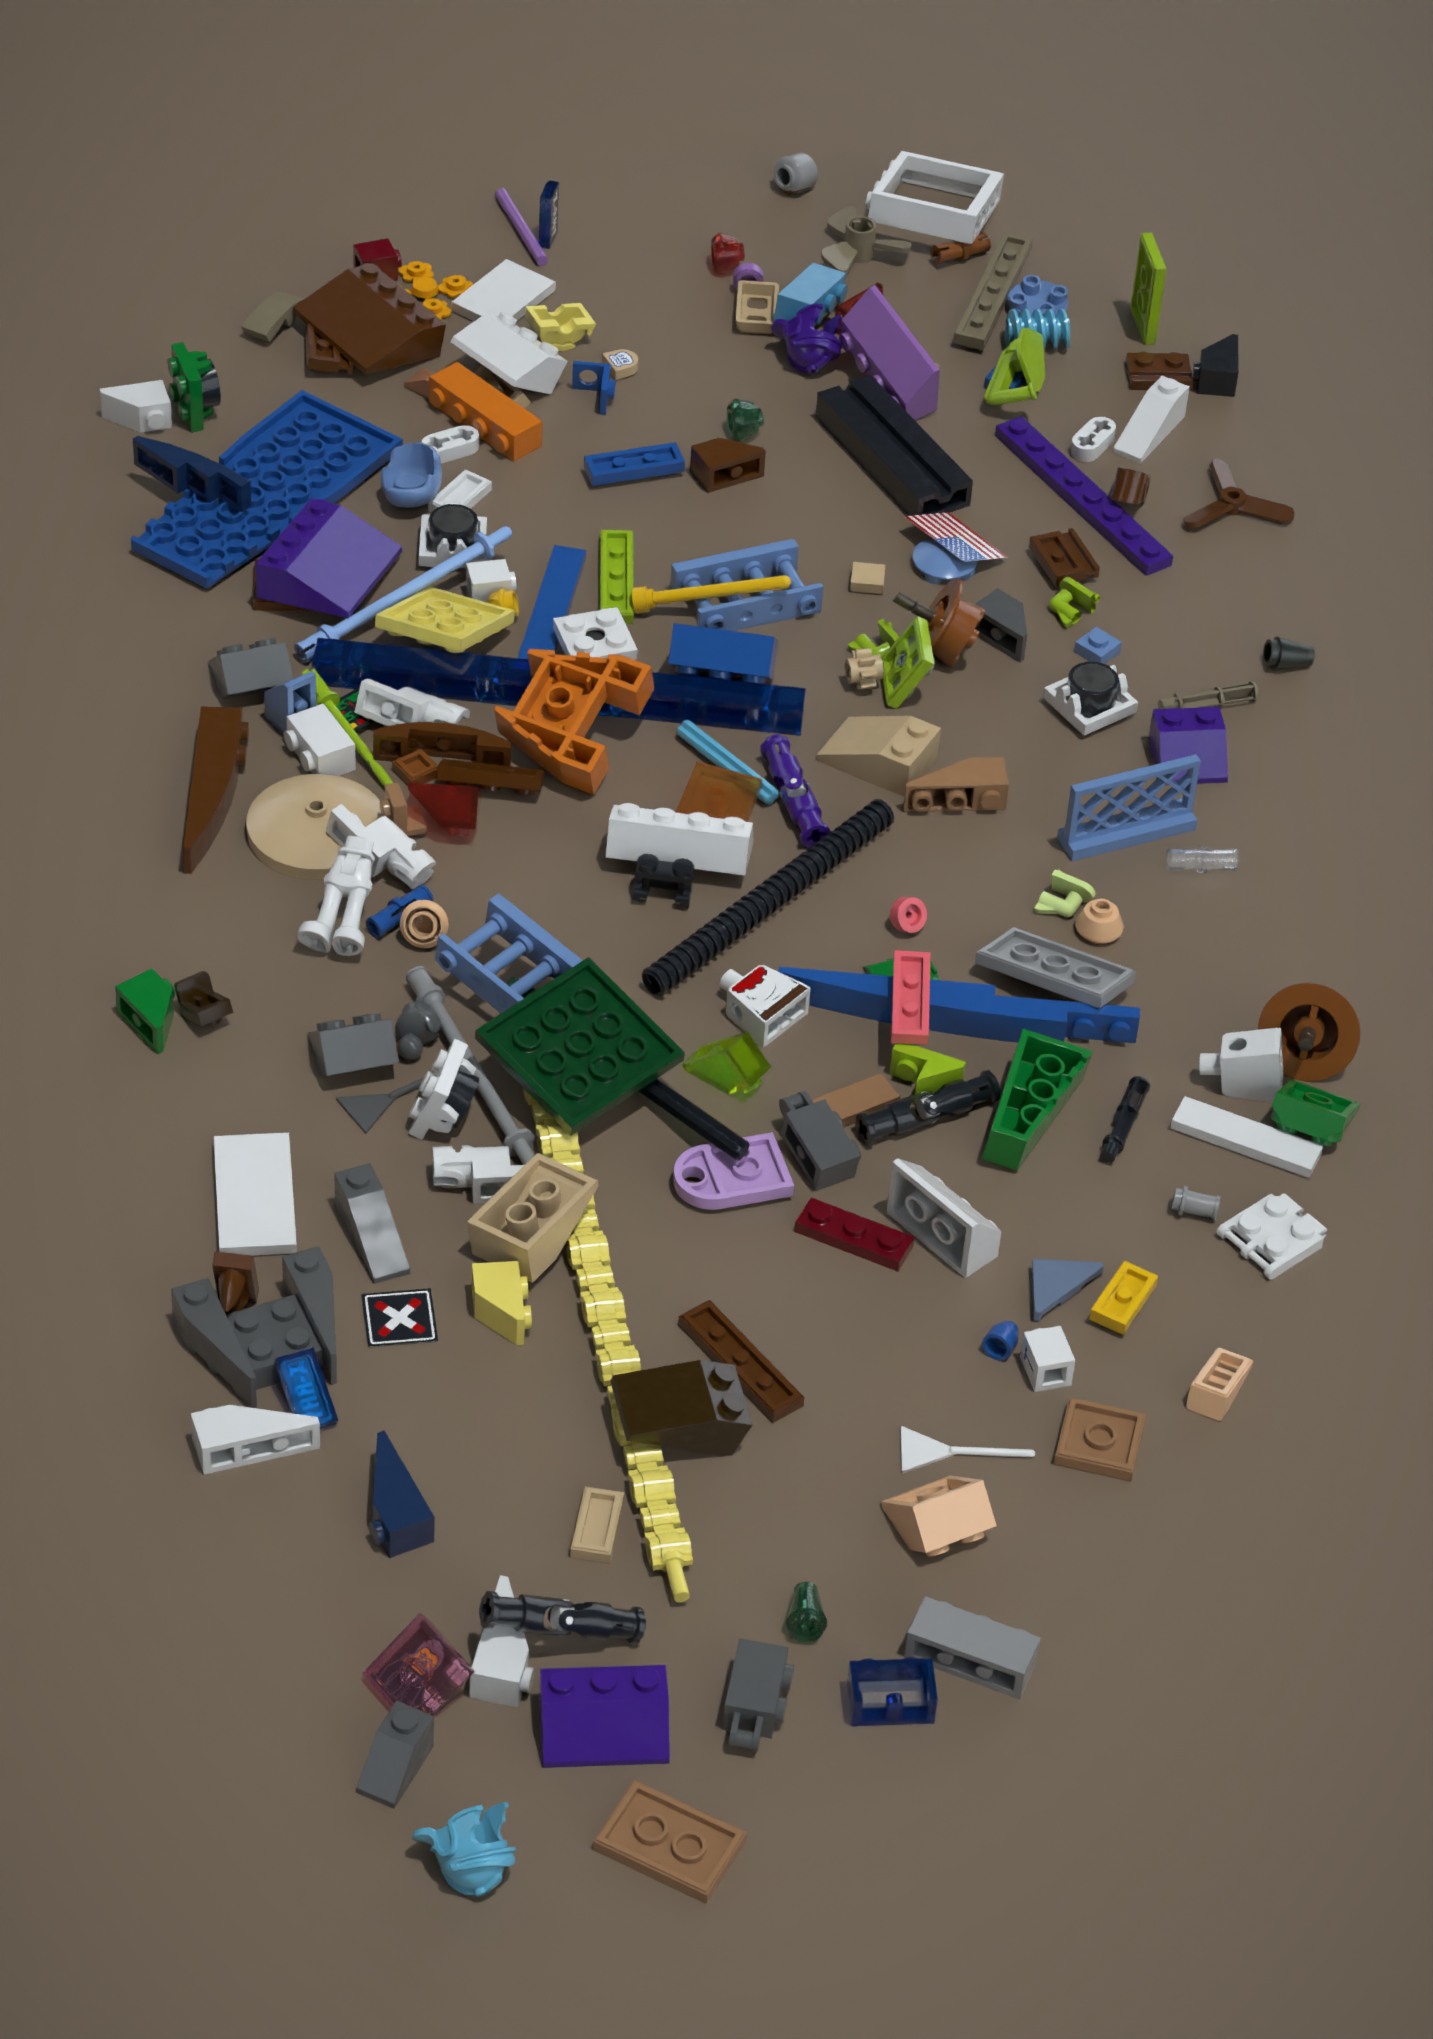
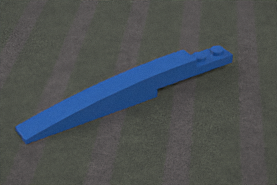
[778,966,1140,1043]

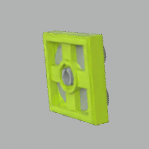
[882,616,935,709]

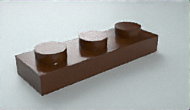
[437,759,545,795]

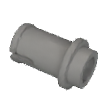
[1171,1186,1221,1220]

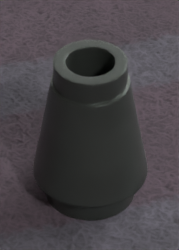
[1263,636,1315,669]

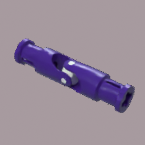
[760,734,830,847]

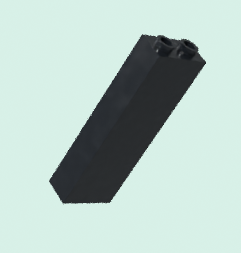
[815,375,973,516]

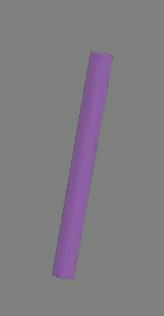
[495,188,548,266]

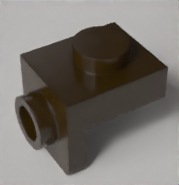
[174,971,233,1027]

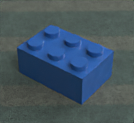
[668,623,778,686]

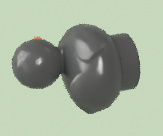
[395,1001,441,1060]

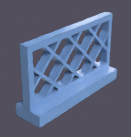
[1057,754,1201,861]

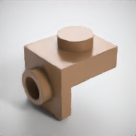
[380,782,427,836]

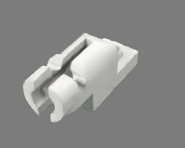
[354,679,470,726]
[325,804,436,889]
[432,1145,524,1204]

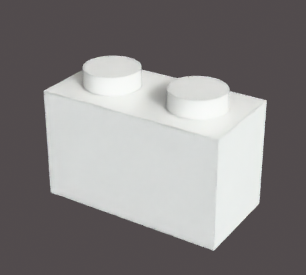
[284,704,356,776]

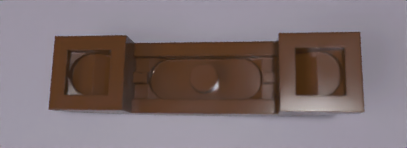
[373,722,512,766]

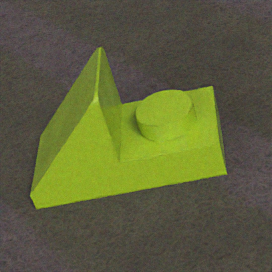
[889,1043,966,1104]

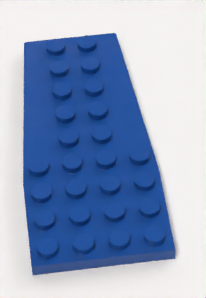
[131,390,403,588]

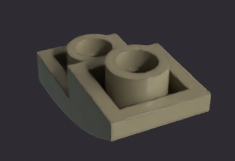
[241,290,304,343]

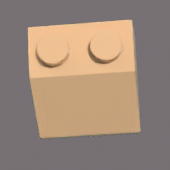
[881,1475,997,1557]

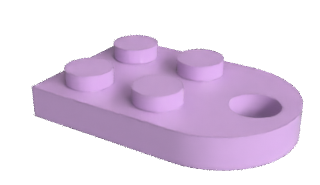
[673,1132,794,1210]

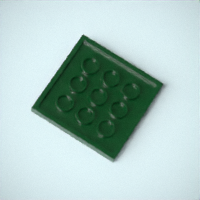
[475,957,685,1136]

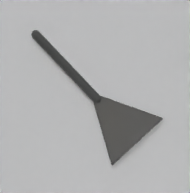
[336,1077,424,1134]

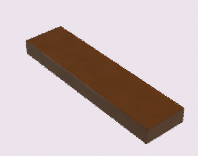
[678,1300,805,1423]

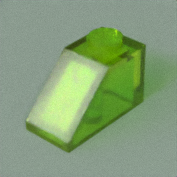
[682,1031,771,1094]

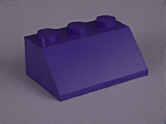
[539,1665,670,1768]

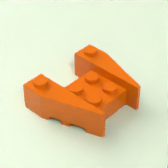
[494,649,654,795]

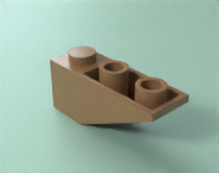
[903,757,1009,812]

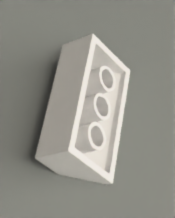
[606,803,754,876]

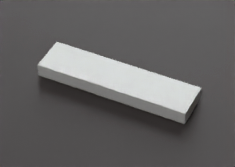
[1170,1096,1323,1178]

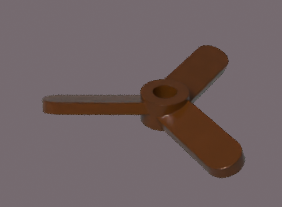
[1183,459,1294,528]

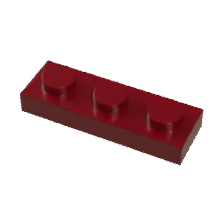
[794,1197,915,1272]

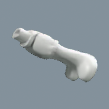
[297,836,375,956]

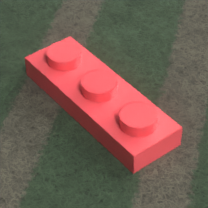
[891,950,931,1045]

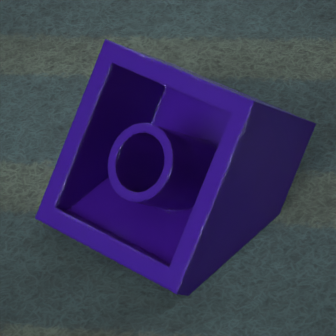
[1148,707,1228,785]

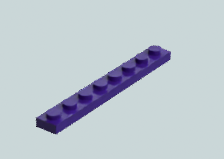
[995,416,1173,576]

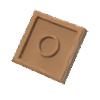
[1054,1397,1146,1481]

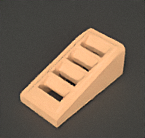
[1186,1347,1253,1421]

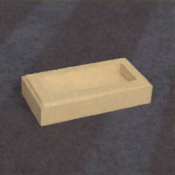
[570,1486,624,1564]

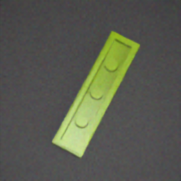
[600,530,634,624]

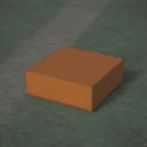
[392,749,438,790]

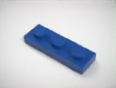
[583,442,685,486]

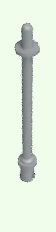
[406,966,535,1165]

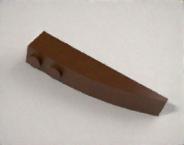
[183,706,249,874]

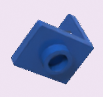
[572,361,616,414]

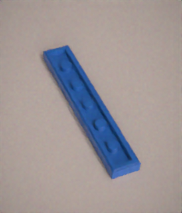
[513,545,586,682]

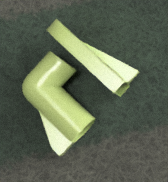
[1034,869,1096,918]

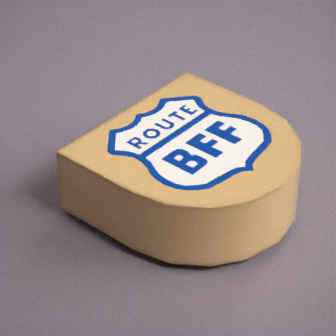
[602,349,639,380]

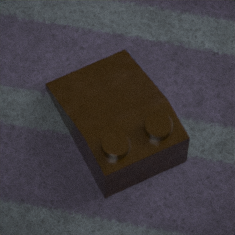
[610,1360,752,1456]

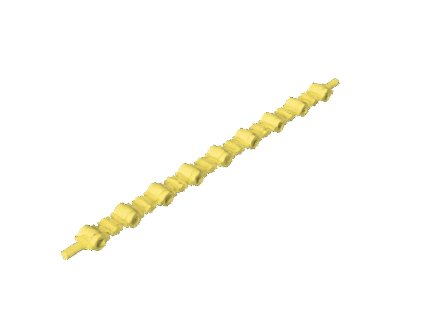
[523,1088,693,1603]

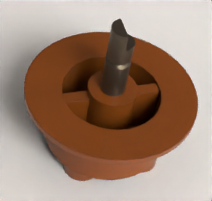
[892,578,985,668]
[1258,982,1361,1081]

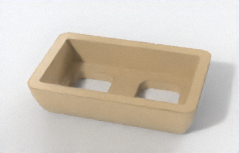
[736,280,779,335]

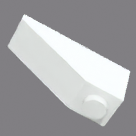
[1113,376,1189,464]
[191,1405,320,1475]
[469,1575,535,1708]

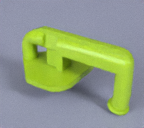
[984,327,1045,405]

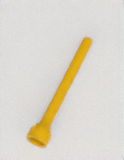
[632,575,791,614]

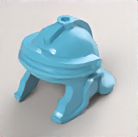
[412,1802,516,1897]

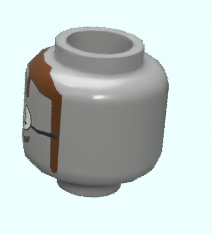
[774,153,818,194]

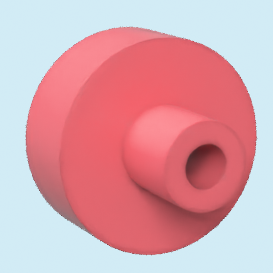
[890,897,927,933]

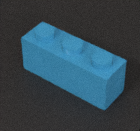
[773,263,848,326]

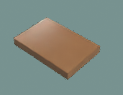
[593,1780,747,1904]

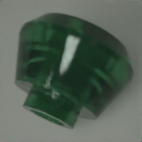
[727,398,764,442]

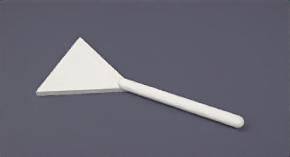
[900,1426,1035,1474]

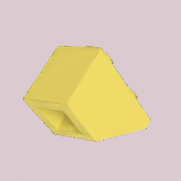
[471,1261,532,1345]

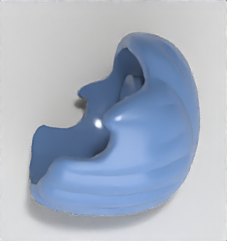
[381,442,442,508]

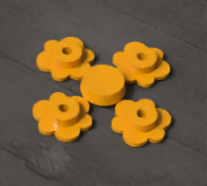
[399,261,473,320]

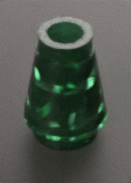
[786,1582,827,1642]

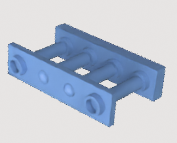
[670,539,823,631]
[435,893,583,1013]

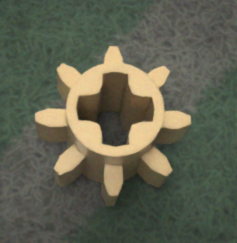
[844,648,884,690]

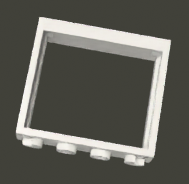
[865,151,1004,244]

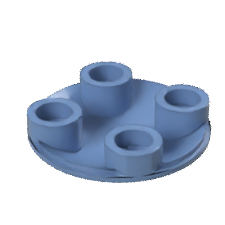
[1008,275,1068,316]
[912,538,977,584]

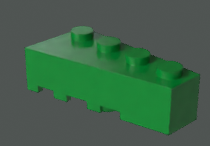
[982,1029,1093,1170]

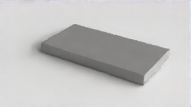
[975,927,1136,1008]

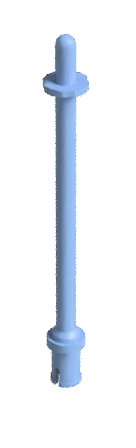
[294,526,512,663]

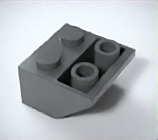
[209,638,293,698]
[308,1013,399,1076]

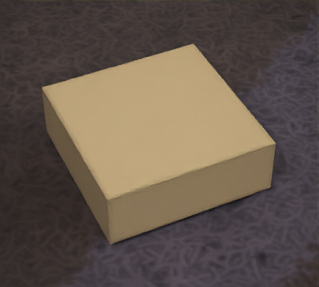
[850,562,885,594]

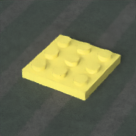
[375,586,515,653]

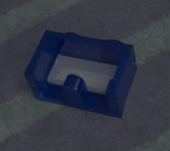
[847,1657,938,1727]

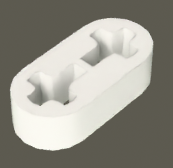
[1070,417,1116,462]
[422,425,479,463]

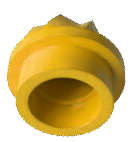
[487,588,519,617]

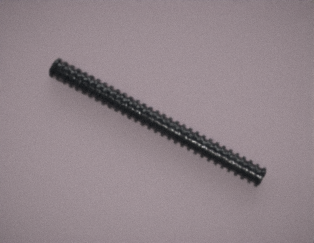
[641,799,894,997]

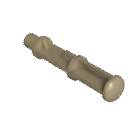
[1158,681,1259,709]

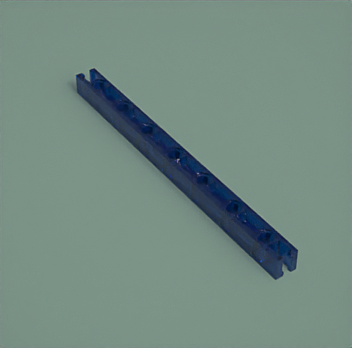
[313,637,806,736]

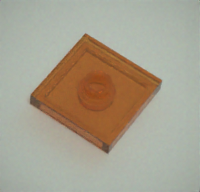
[675,761,762,822]

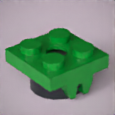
[167,342,221,433]

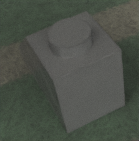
[975,588,1027,662]
[356,1700,434,1809]

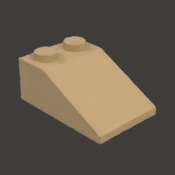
[816,716,941,796]
[467,1153,599,1283]

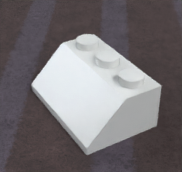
[451,312,568,394]
[887,1158,1002,1279]

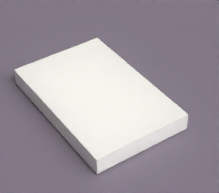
[451,259,556,321]

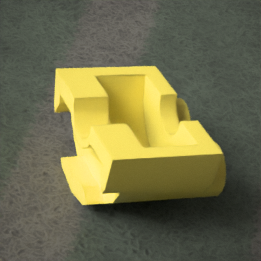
[525,303,596,351]

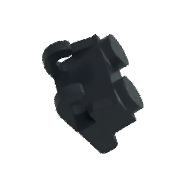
[633,854,695,908]

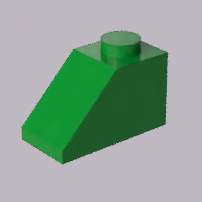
[115,968,175,1054]

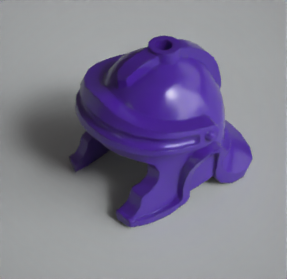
[771,303,843,374]

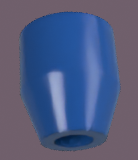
[982,1320,1019,1361]

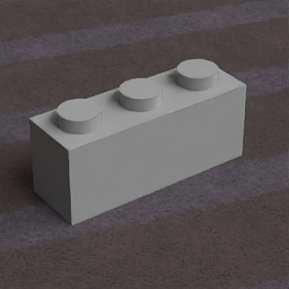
[904,1596,1041,1699]

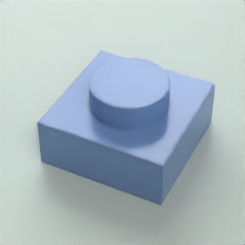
[1074,627,1122,664]

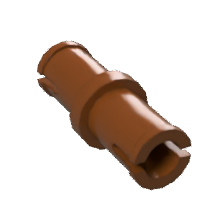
[930,232,991,264]

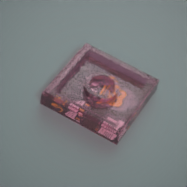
[362,1613,475,1716]

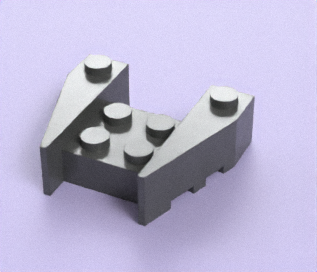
[171,1246,337,1408]

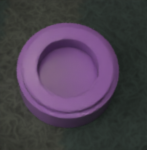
[733,263,764,290]

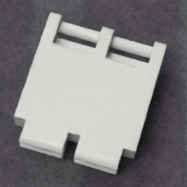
[1216,1193,1328,1280]

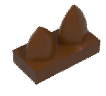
[212,1251,259,1314]

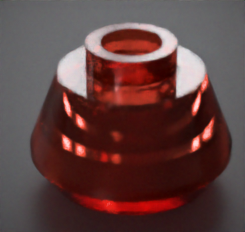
[711,233,745,275]

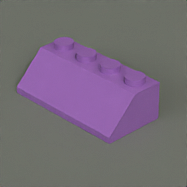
[839,285,940,420]

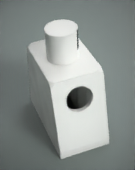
[1199,1028,1283,1103]

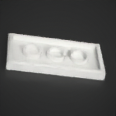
[214,1132,297,1256]

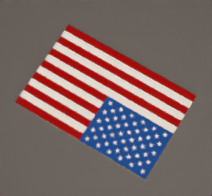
[904,512,1008,562]

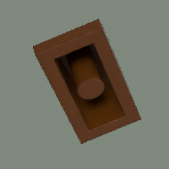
[690,438,766,493]

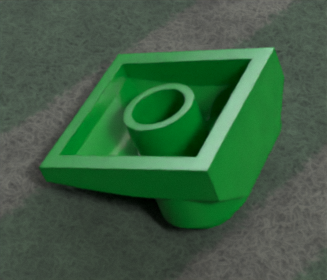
[1271,1079,1361,1146]

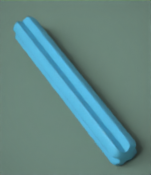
[677,720,779,805]

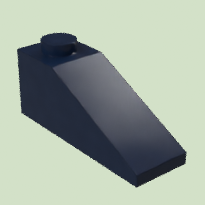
[369,1430,435,1558]

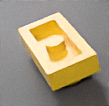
[1089,1261,1159,1335]

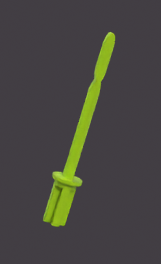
[302,669,393,787]

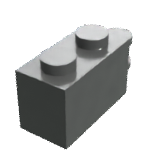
[779,1091,861,1191]
[723,1638,794,1751]

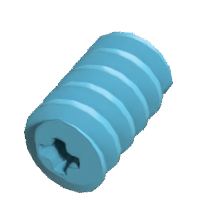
[1004,309,1071,348]

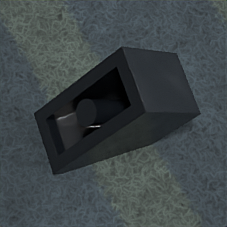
[1192,334,1239,397]

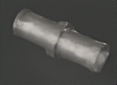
[1166,846,1239,873]

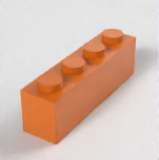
[428,362,543,462]

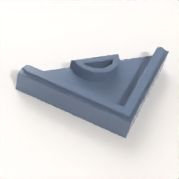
[1031,1259,1103,1322]

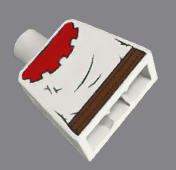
[720,965,810,1048]

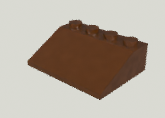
[293,263,446,375]

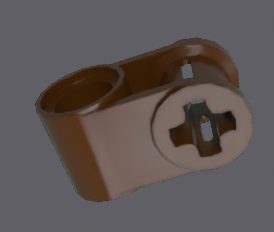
[1111,467,1151,505]

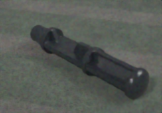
[1100,1076,1150,1163]

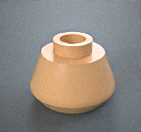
[1075,899,1124,944]
[400,900,449,948]

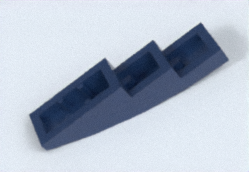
[133,436,251,512]

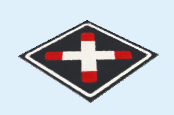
[362,1288,438,1347]

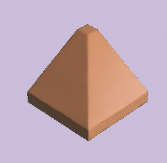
[404,368,435,398]

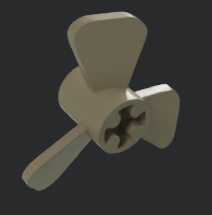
[821,206,911,275]

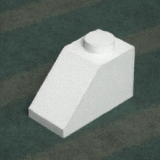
[100,380,172,433]

